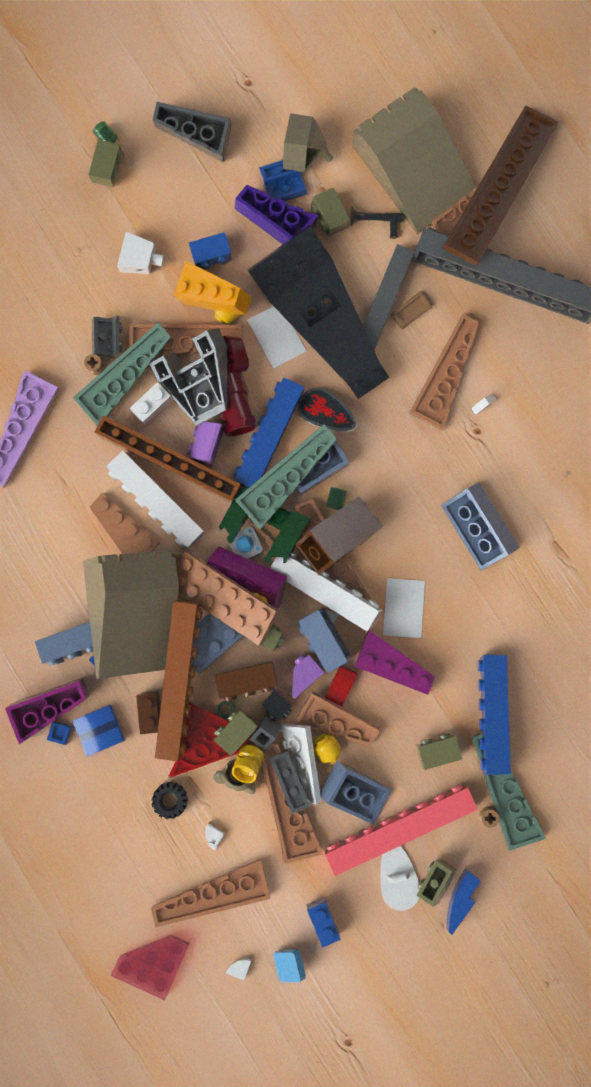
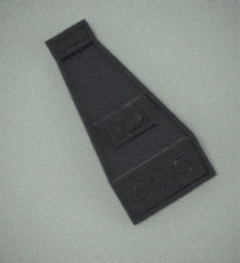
[248,225,390,399]

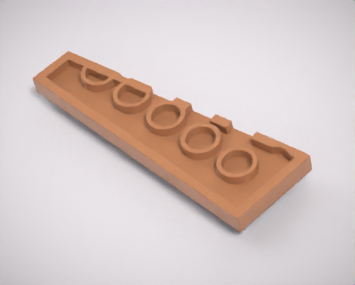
[409,314,479,431]
[129,324,243,359]
[295,499,371,613]
[258,742,323,863]
[151,859,270,928]

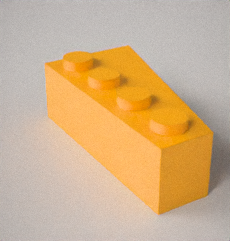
[173,261,252,316]

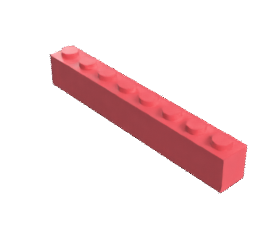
[325,784,478,876]

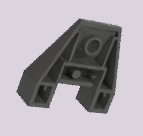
[150,328,227,425]

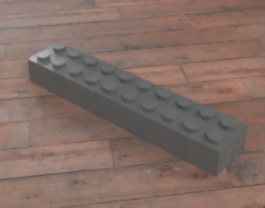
[412,228,591,324]

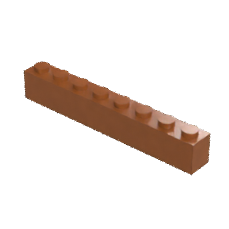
[94,415,241,503]
[155,600,203,762]

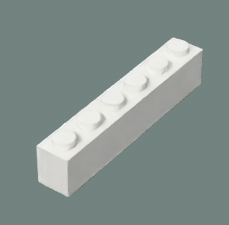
[106,450,205,549]
[270,552,382,631]

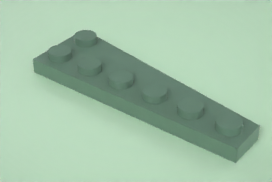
[73,322,172,426]
[235,424,337,530]
[471,733,546,851]

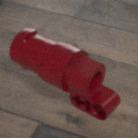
[220,336,256,437]

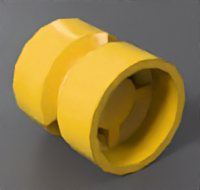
[232,745,264,783]

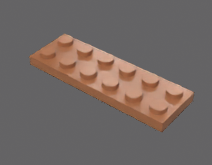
[177,551,279,646]

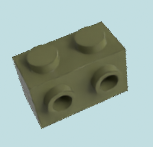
[89,140,124,187]
[311,188,350,236]
[262,625,284,651]
[214,709,258,756]
[416,733,462,770]
[416,859,457,907]

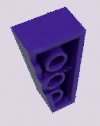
[234,185,318,244]

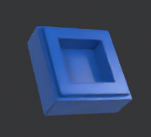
[47,721,72,745]

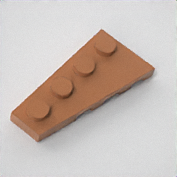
[431,185,479,235]
[90,493,160,560]
[294,691,380,747]

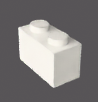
[130,382,173,426]

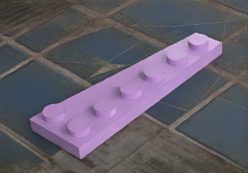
[0,370,59,488]

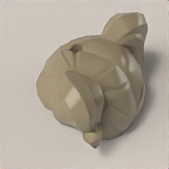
[213,759,256,795]

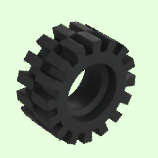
[151,782,188,819]

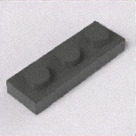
[270,750,310,814]

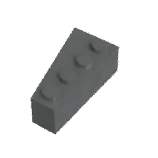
[153,102,232,162]

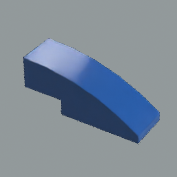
[446,868,481,935]

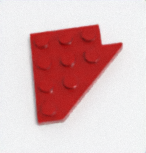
[169,702,252,777]

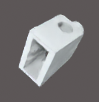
[117,232,164,274]

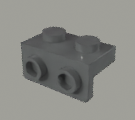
[92,316,122,357]

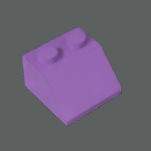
[188,422,223,467]
[292,654,324,699]

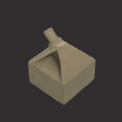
[283,113,333,172]

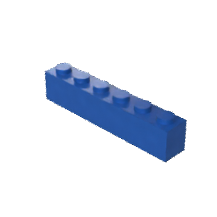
[233,377,304,488]
[477,655,511,775]

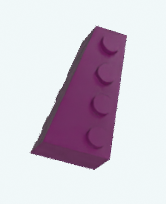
[207,546,288,609]
[354,630,435,695]
[5,677,89,745]

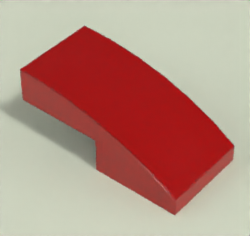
[325,665,357,707]

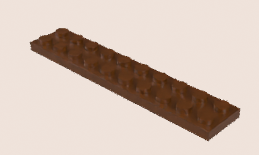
[443,105,558,266]

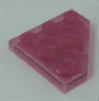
[111,935,190,1001]

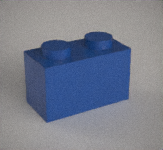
[189,232,232,270]
[307,897,341,948]

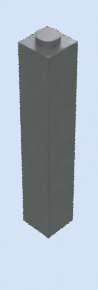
[363,244,415,351]

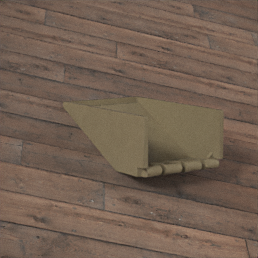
[353,87,476,234]
[83,550,179,679]

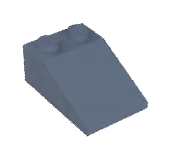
[320,761,392,824]

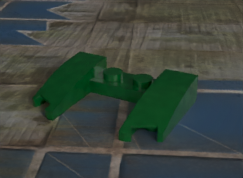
[219,485,310,563]

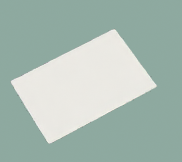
[247,306,306,368]
[383,578,425,638]

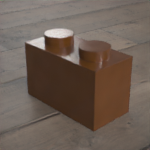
[136,692,160,735]

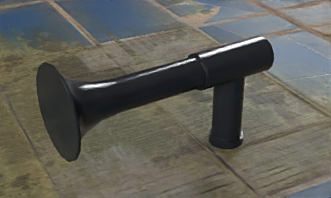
[350,206,403,239]

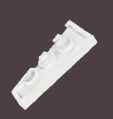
[279,723,321,804]

